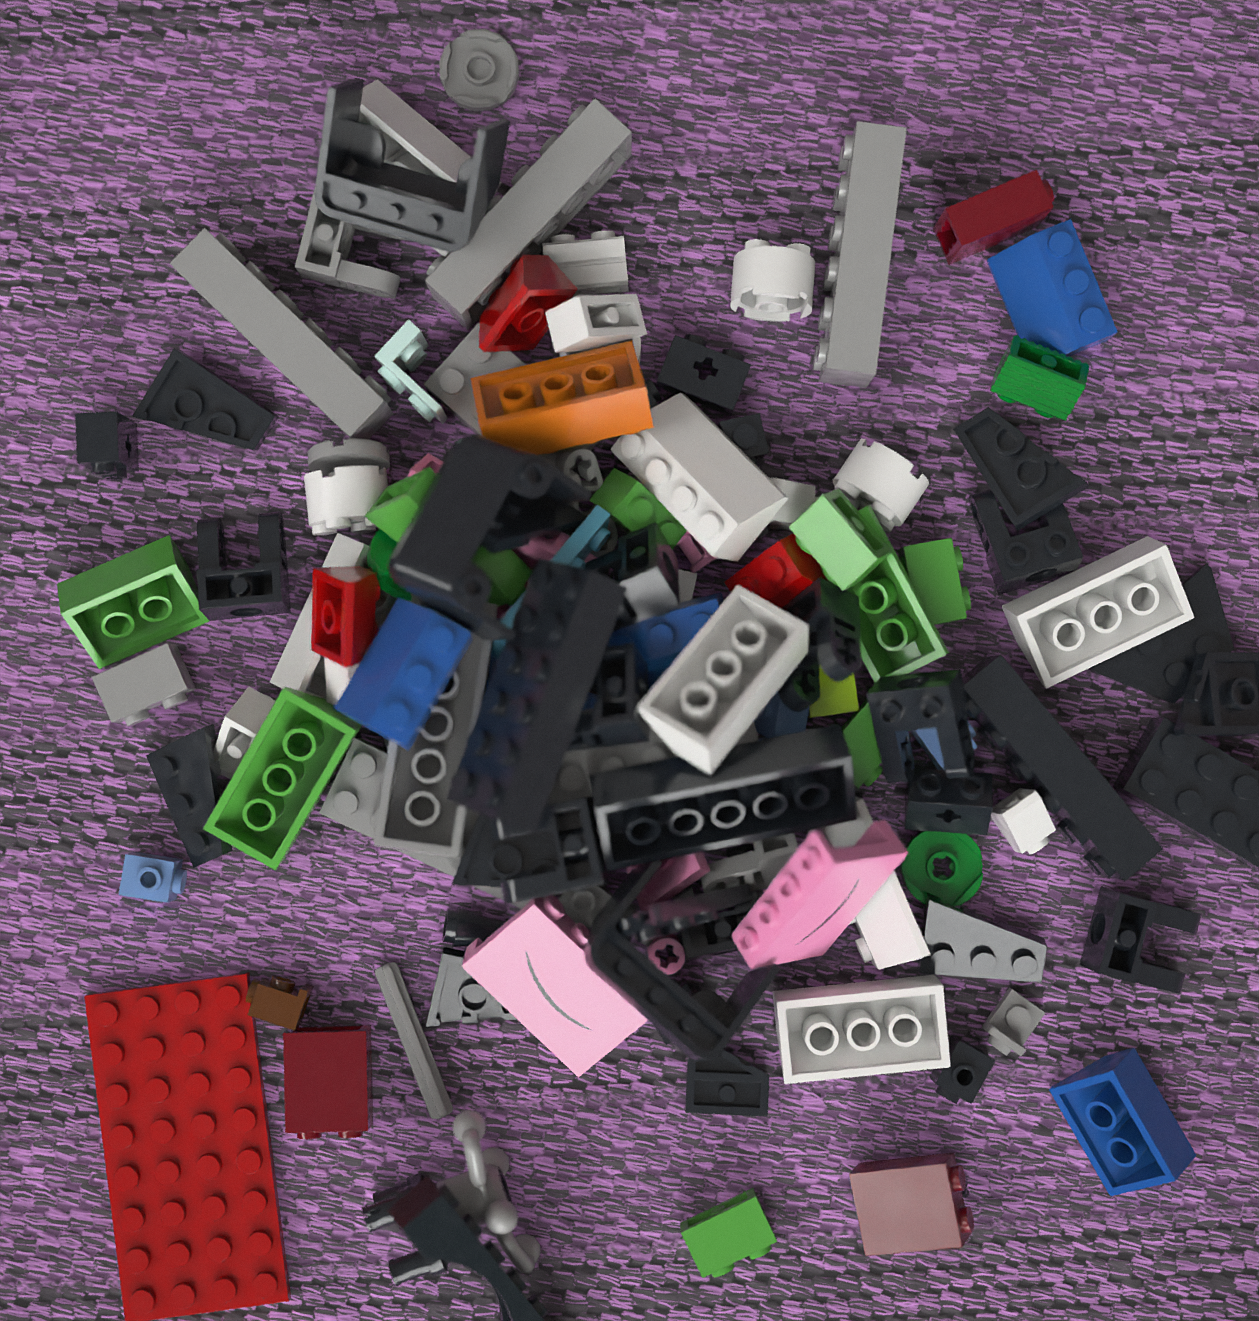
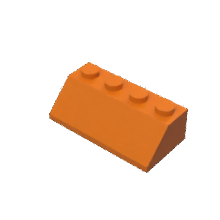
[470,340,654,455]

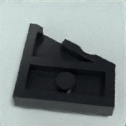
[685,1049,769,1117]

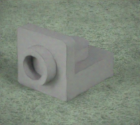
[982,987,1045,1057]

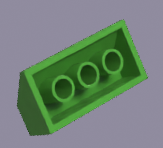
[846,505,949,683]
[203,687,362,870]

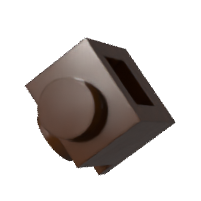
[246,975,314,1031]

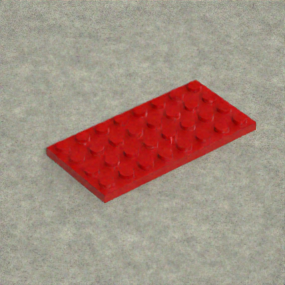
[84,972,291,1321]

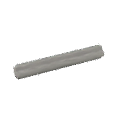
[375,962,453,1119]

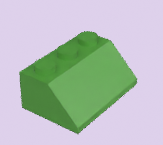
[57,535,209,669]

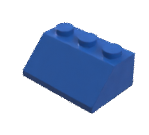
[986,219,1118,357]
[606,592,724,692]
[334,597,473,751]
[1049,1047,1196,1196]

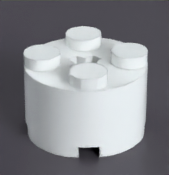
[730,239,815,322]
[833,439,929,532]
[304,465,388,535]

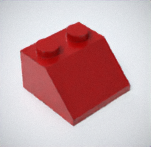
[479,255,578,352]
[724,534,828,609]
[311,566,380,667]

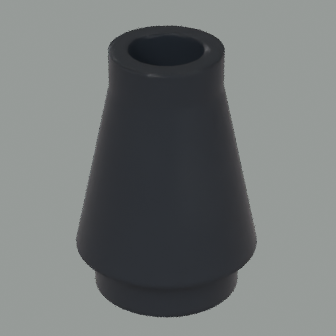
[442,907,504,947]

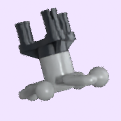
[362,1110,541,1286]

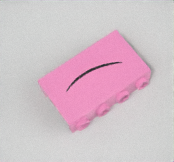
[732,820,908,969]
[462,895,648,1077]

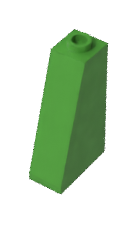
[365,467,532,607]

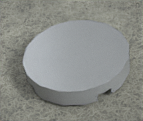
[439,29,520,112]
[307,438,390,477]

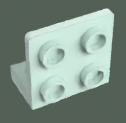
[375,319,448,424]

